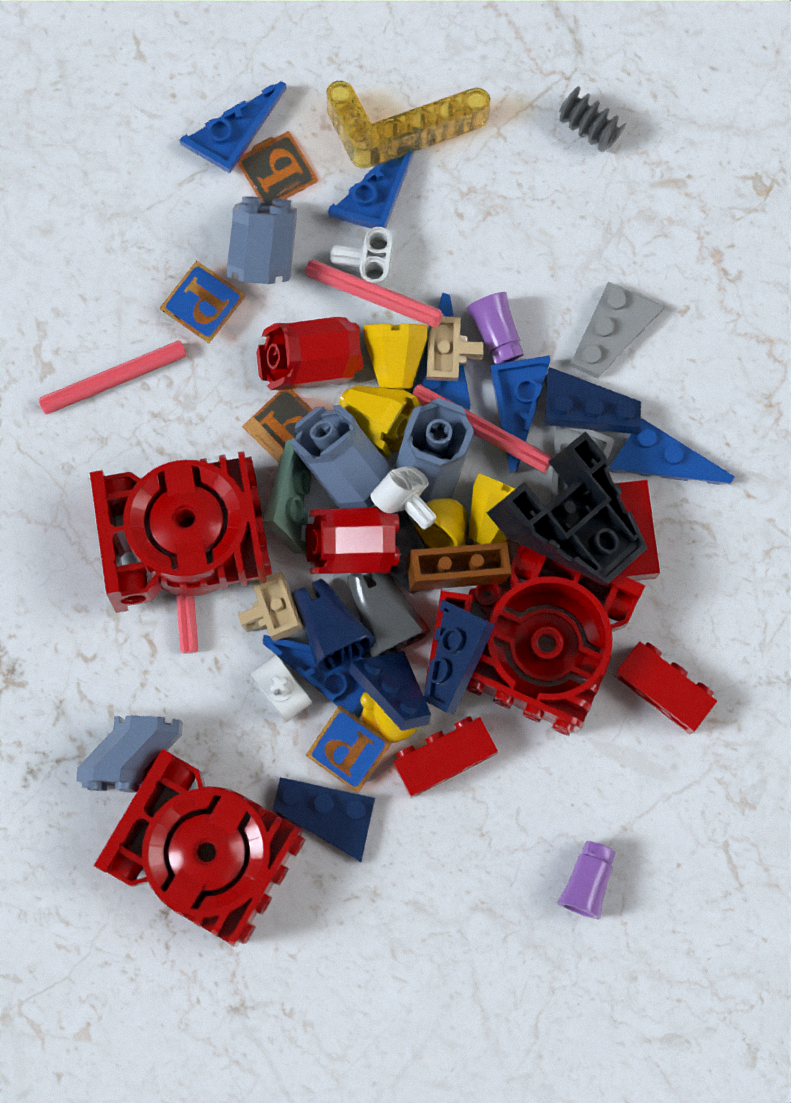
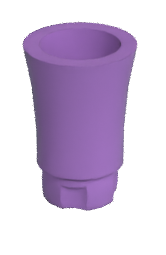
[466,292,524,364]
[557,841,616,920]

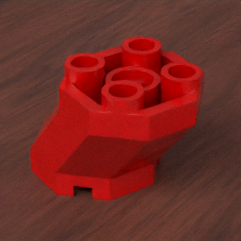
[256,317,363,390]
[305,508,400,574]

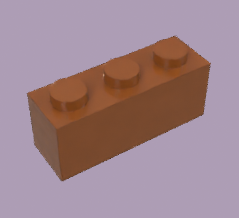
[406,542,511,591]

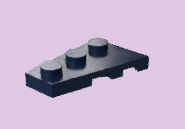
[545,367,641,434]
[424,599,495,715]
[348,651,432,731]
[273,777,375,862]

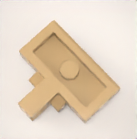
[427,316,484,381]
[238,572,303,642]

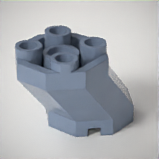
[227,196,297,284]
[394,398,474,503]
[291,405,392,509]
[76,715,183,793]

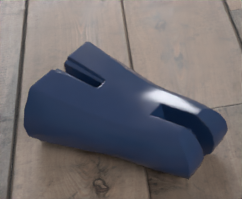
[292,578,376,672]

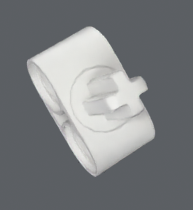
[331,227,392,288]
[371,466,436,529]
[250,654,312,722]

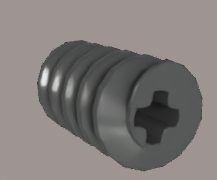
[559,86,626,152]

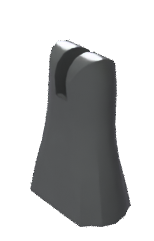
[347,573,430,657]

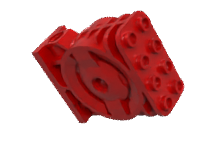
[90,451,272,613]
[466,545,646,736]
[93,749,306,947]

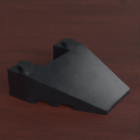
[486,431,648,586]

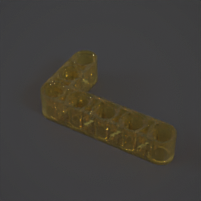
[326,81,491,168]

